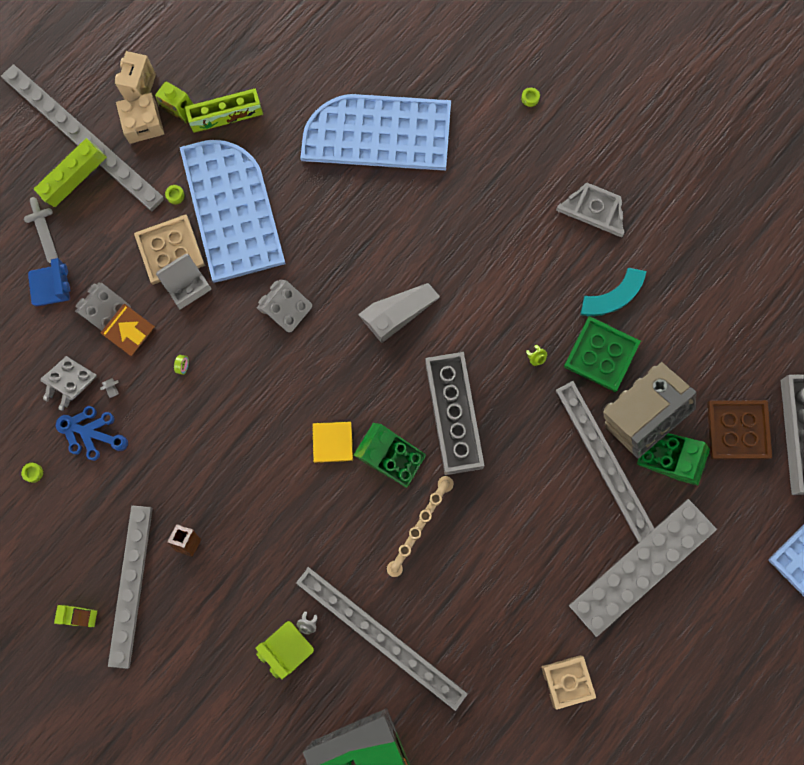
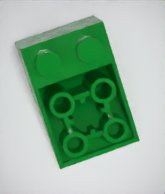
[353,423,426,488]
[637,433,710,486]

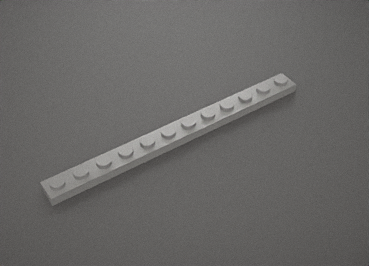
[1,64,164,212]

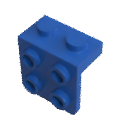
[28,258,70,306]

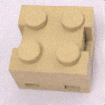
[115,51,156,102]
[116,93,164,144]
[541,656,596,710]

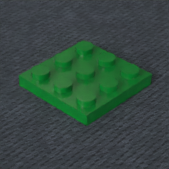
[564,316,641,392]

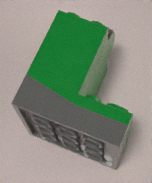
[303,708,410,765]

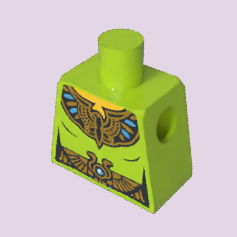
[155,82,193,123]

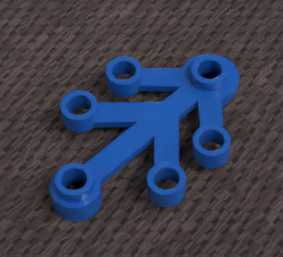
[56,406,128,461]

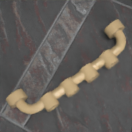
[387,476,453,577]

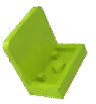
[255,621,314,680]

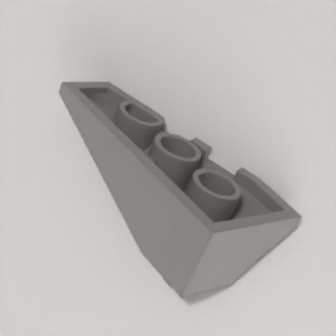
[358,283,440,343]

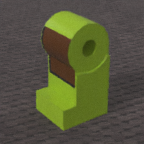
[54,605,97,627]

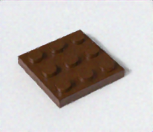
[707,400,772,459]

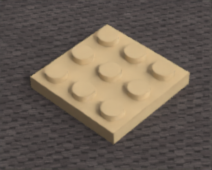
[134,214,205,285]

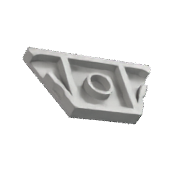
[556,183,624,237]

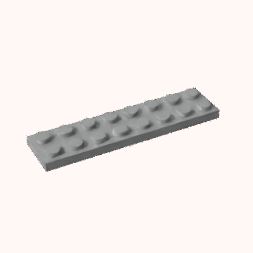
[569,499,717,637]

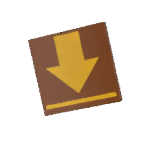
[101,304,155,357]

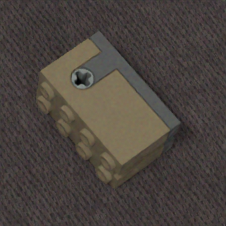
[603,362,697,459]

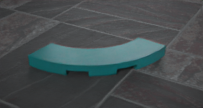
[580,268,647,316]

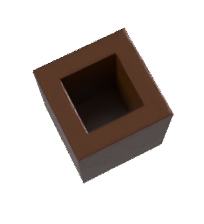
[168,524,201,557]

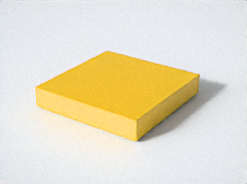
[313,422,353,463]

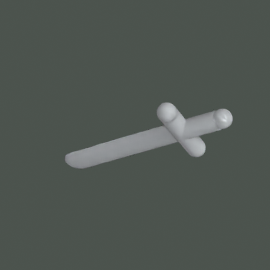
[24,197,58,263]

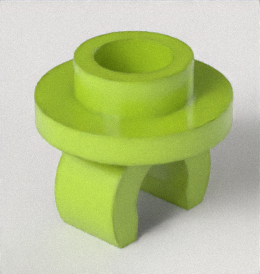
[526,345,547,366]

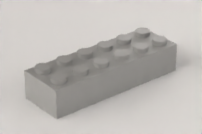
[425,352,484,475]
[781,375,804,495]

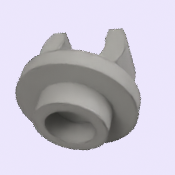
[100,378,119,398]
[296,612,317,634]

